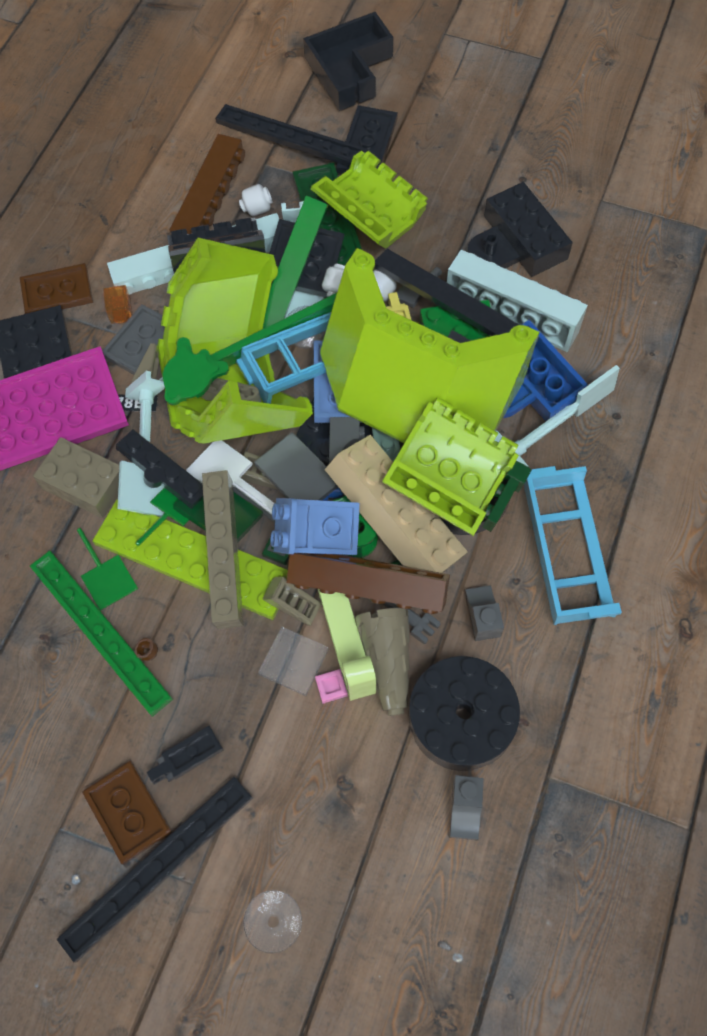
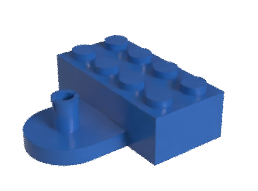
[503,320,588,422]

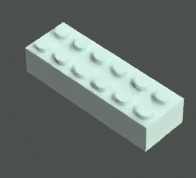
[447,250,588,352]

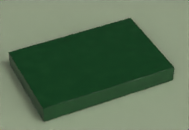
[173,492,263,543]

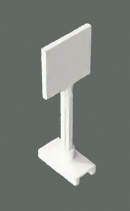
[186,440,274,515]

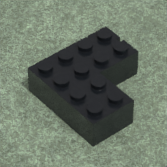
[303,12,394,111]

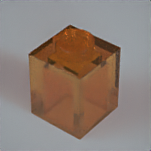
[103,285,133,324]

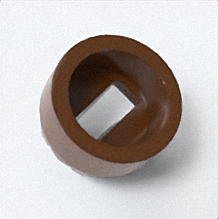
[135,638,158,661]

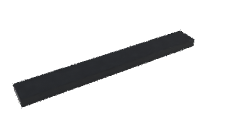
[215,104,370,167]
[374,248,539,343]
[56,777,253,963]

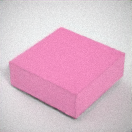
[315,669,348,703]

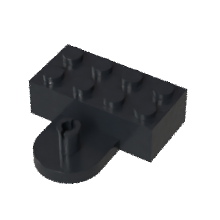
[467,181,573,277]

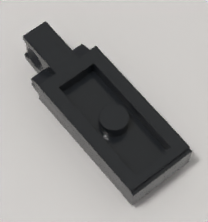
[147,725,224,785]

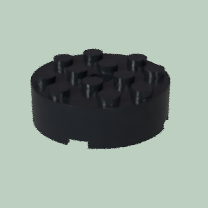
[409,656,520,771]

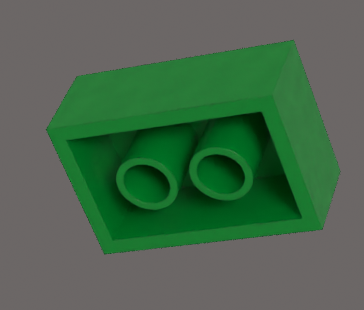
[419,300,491,341]

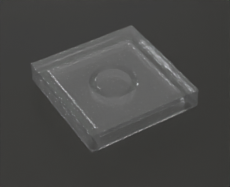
[258,627,329,696]

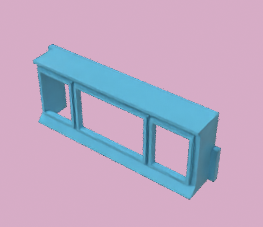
[236,312,331,404]
[524,466,622,625]

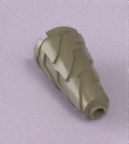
[356,608,410,716]

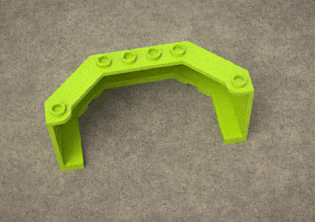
[157,238,313,444]
[320,248,539,443]

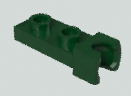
[482,461,532,532]

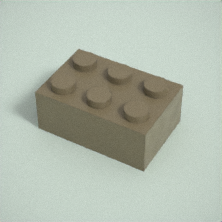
[33,437,120,519]

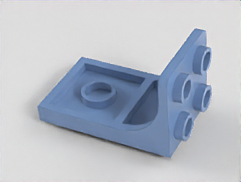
[270,498,360,555]

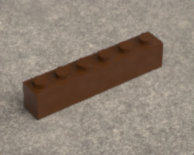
[169,134,245,234]
[286,553,450,614]

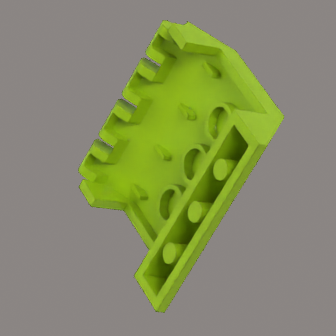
[311,151,428,249]
[382,397,519,536]

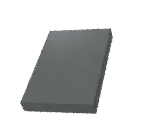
[102,304,165,375]
[254,432,338,501]

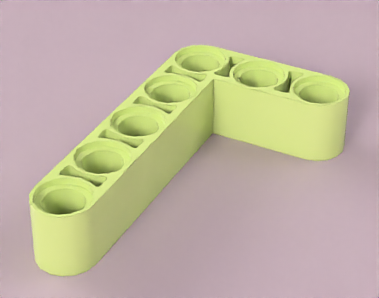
[318,589,376,701]

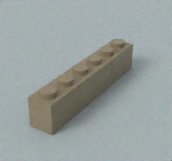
[202,470,244,629]

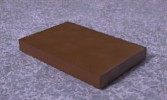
[20,263,93,314]
[82,761,173,865]

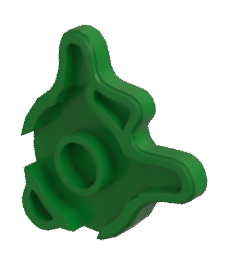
[163,337,229,405]

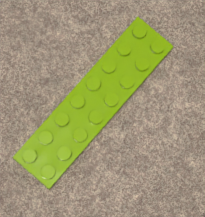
[93,500,288,620]

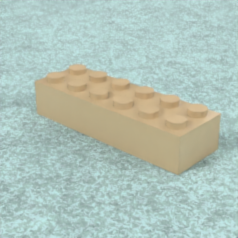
[325,435,468,573]

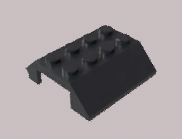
[167,217,266,273]

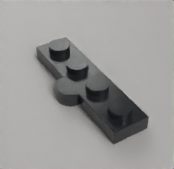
[116,429,204,509]

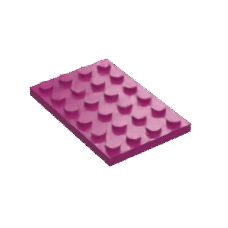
[0,346,129,471]

